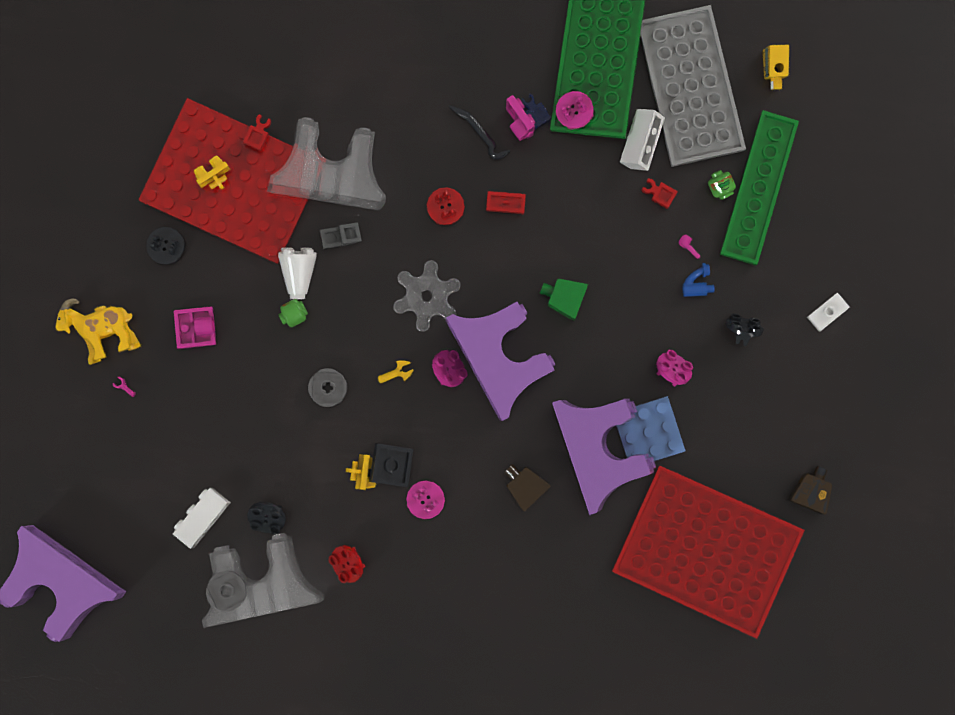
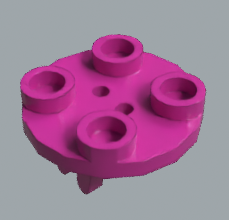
[556,91,594,130]
[432,350,467,387]
[656,350,693,387]
[406,481,445,519]

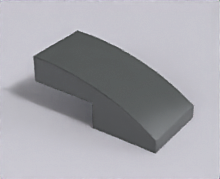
[319,222,362,250]

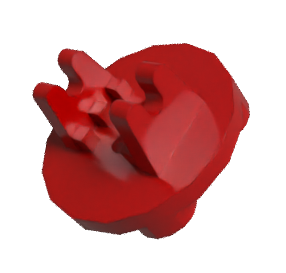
[427,187,465,225]
[329,545,365,583]

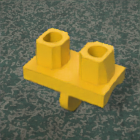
[194,155,230,190]
[346,454,376,490]

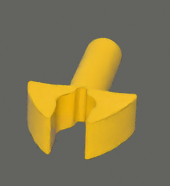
[378,361,414,383]

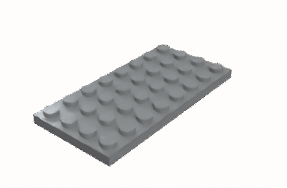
[640,5,746,167]

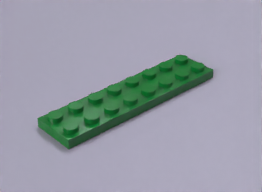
[720,110,799,265]

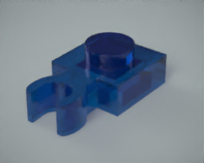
[522,94,551,129]

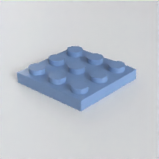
[616,396,685,461]

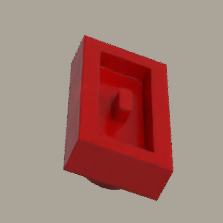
[486,191,526,214]

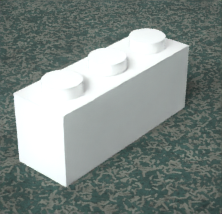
[620,109,665,171]
[173,488,231,549]

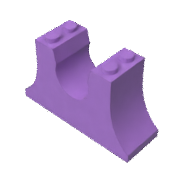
[445,302,555,421]
[552,399,656,515]
[0,525,126,642]

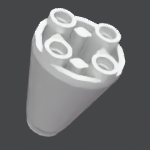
[278,248,317,299]

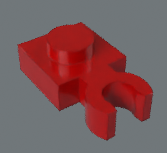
[243,114,271,151]
[642,178,678,209]

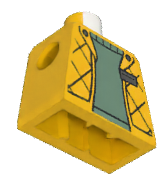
[763,45,789,90]

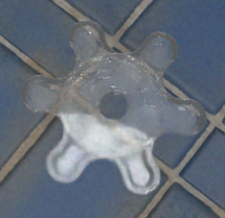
[393,260,461,331]

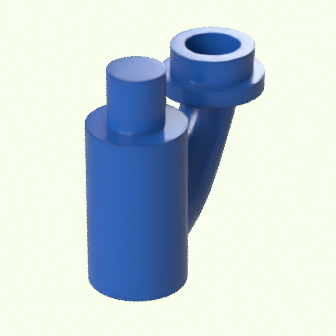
[682,263,715,297]

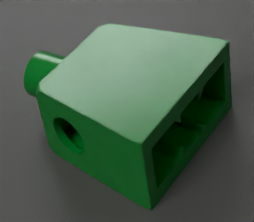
[540,279,588,321]

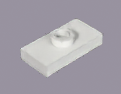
[807,293,850,332]

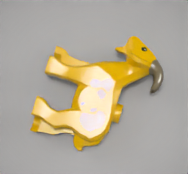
[56,298,141,365]

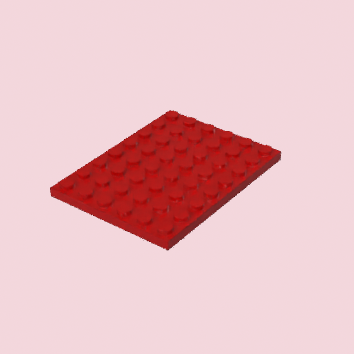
[139,98,326,264]
[612,465,805,639]

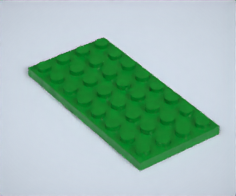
[550,0,646,139]

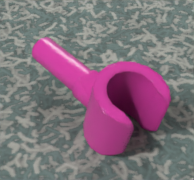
[679,235,700,259]
[113,377,136,397]

